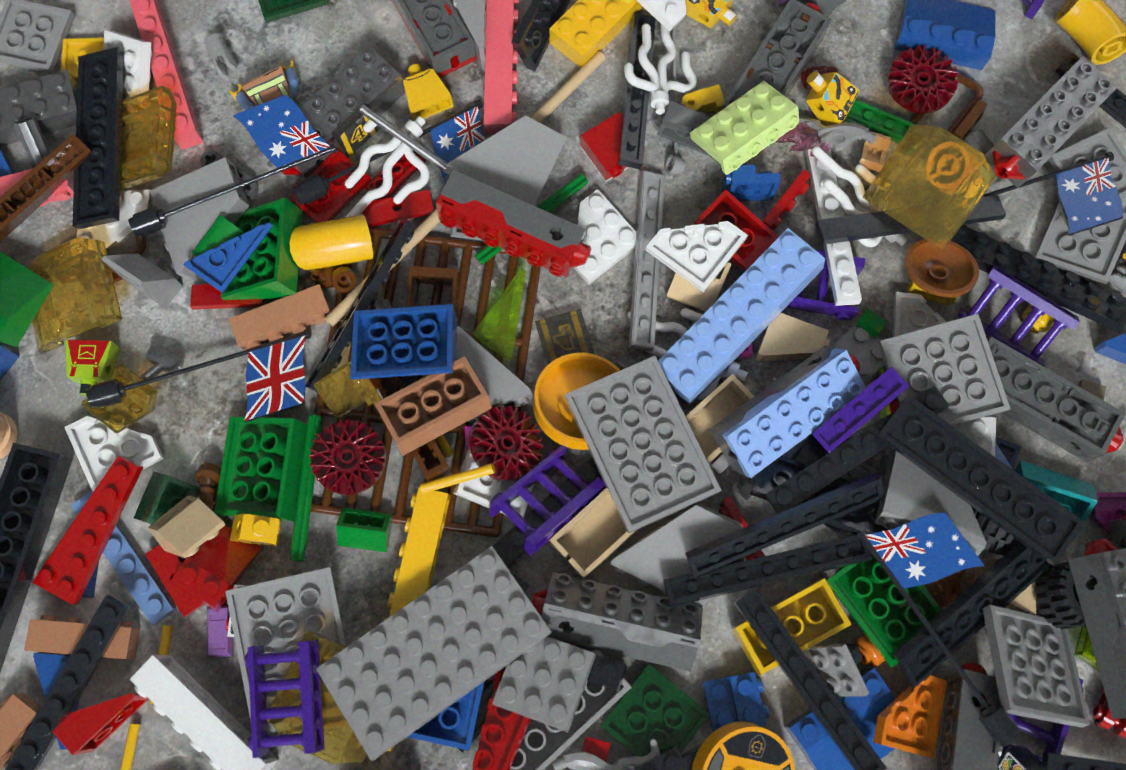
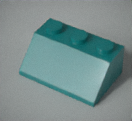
[1015,460,1098,539]

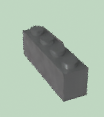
[657,101,747,163]

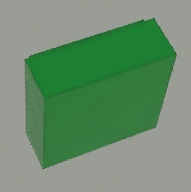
[856,308,887,339]

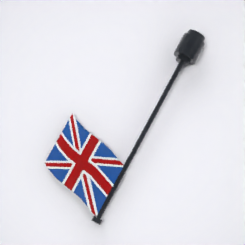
[85,329,311,423]

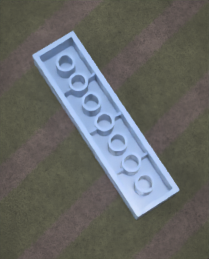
[658,228,825,406]

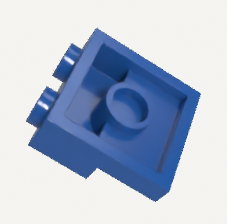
[722,163,781,202]
[702,672,770,732]

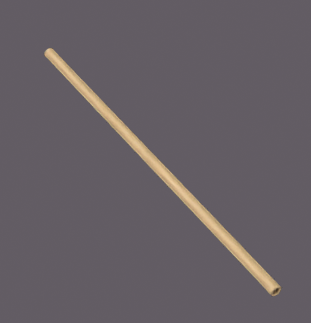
[324,51,606,327]

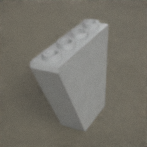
[445,115,567,206]
[150,157,249,280]
[422,326,532,421]
[875,448,986,556]
[611,502,743,608]

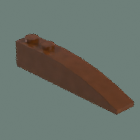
[0,134,92,242]
[372,376,452,482]

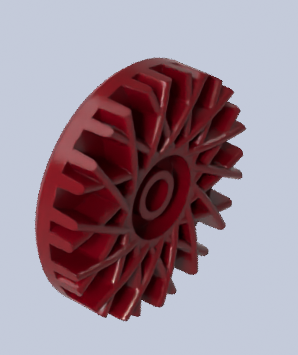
[887,45,959,114]
[469,405,543,481]
[309,419,386,495]

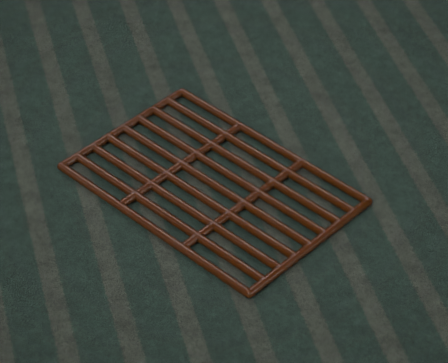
[311,227,541,538]

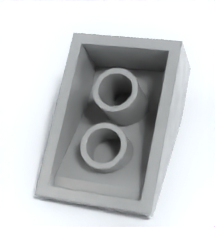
[453,0,487,72]
[101,253,183,308]

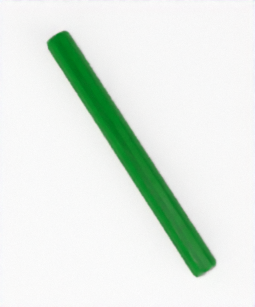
[475,173,588,265]
[289,414,322,562]

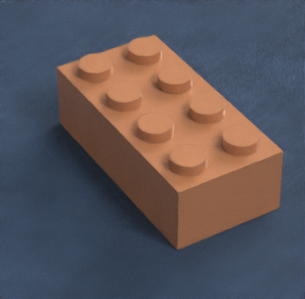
[375,356,492,456]

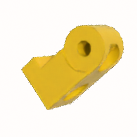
[681,84,725,115]

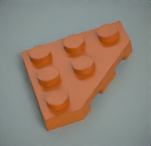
[873,675,947,759]

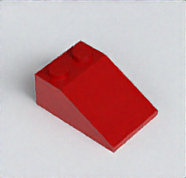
[693,189,779,271]
[170,525,262,612]
[52,693,149,755]

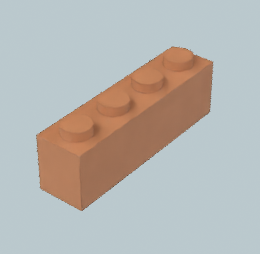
[228,284,331,351]
[24,615,140,659]
[0,693,41,770]

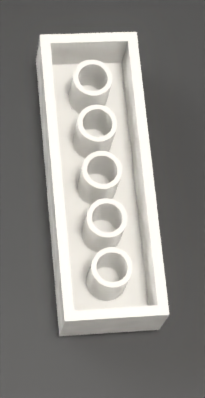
[130,655,278,770]

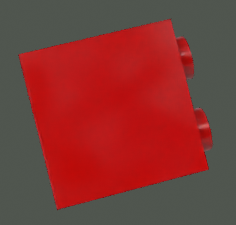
[580,112,645,181]

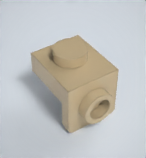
[859,132,891,172]

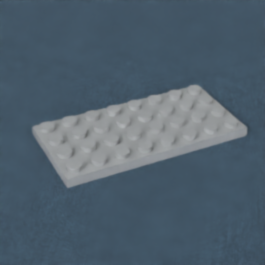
[317,546,551,761]

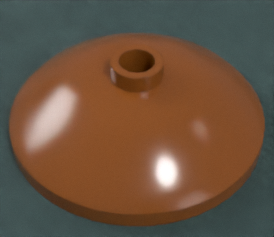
[904,238,979,297]

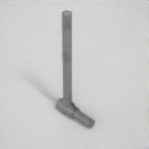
[358,104,475,182]

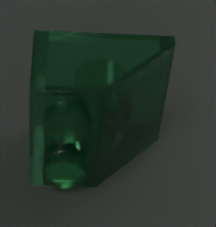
[133,471,200,524]

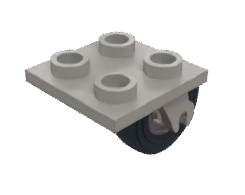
[809,643,869,697]

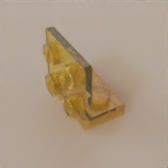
[314,361,382,418]
[82,363,158,433]

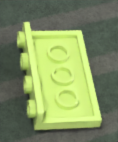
[690,81,799,175]

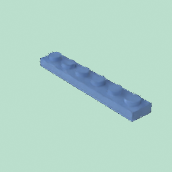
[71,490,176,625]

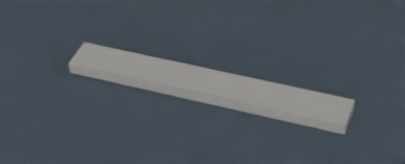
[629,170,665,351]

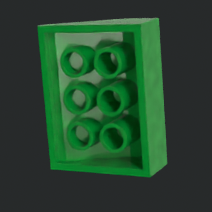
[221,198,303,300]
[0,251,54,347]
[214,417,307,522]
[826,553,942,668]

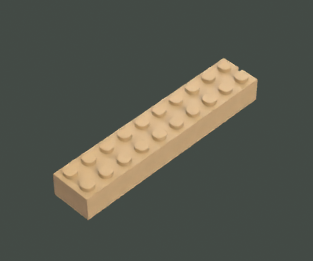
[549,374,755,579]

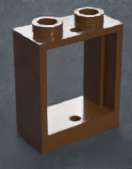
[406,266,460,314]

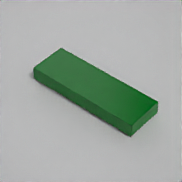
[844,99,916,146]

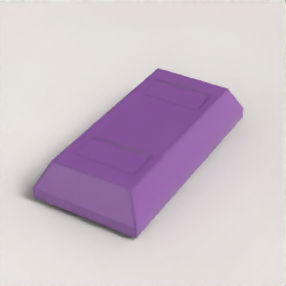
[207,605,233,658]

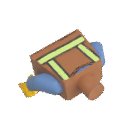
[229,60,299,110]

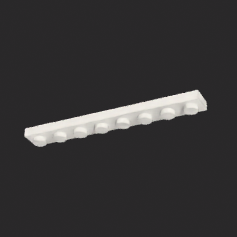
[803,138,862,306]

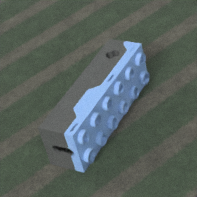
[709,346,866,478]

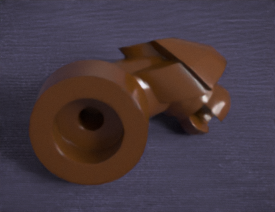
[310,266,357,292]
[196,463,221,512]

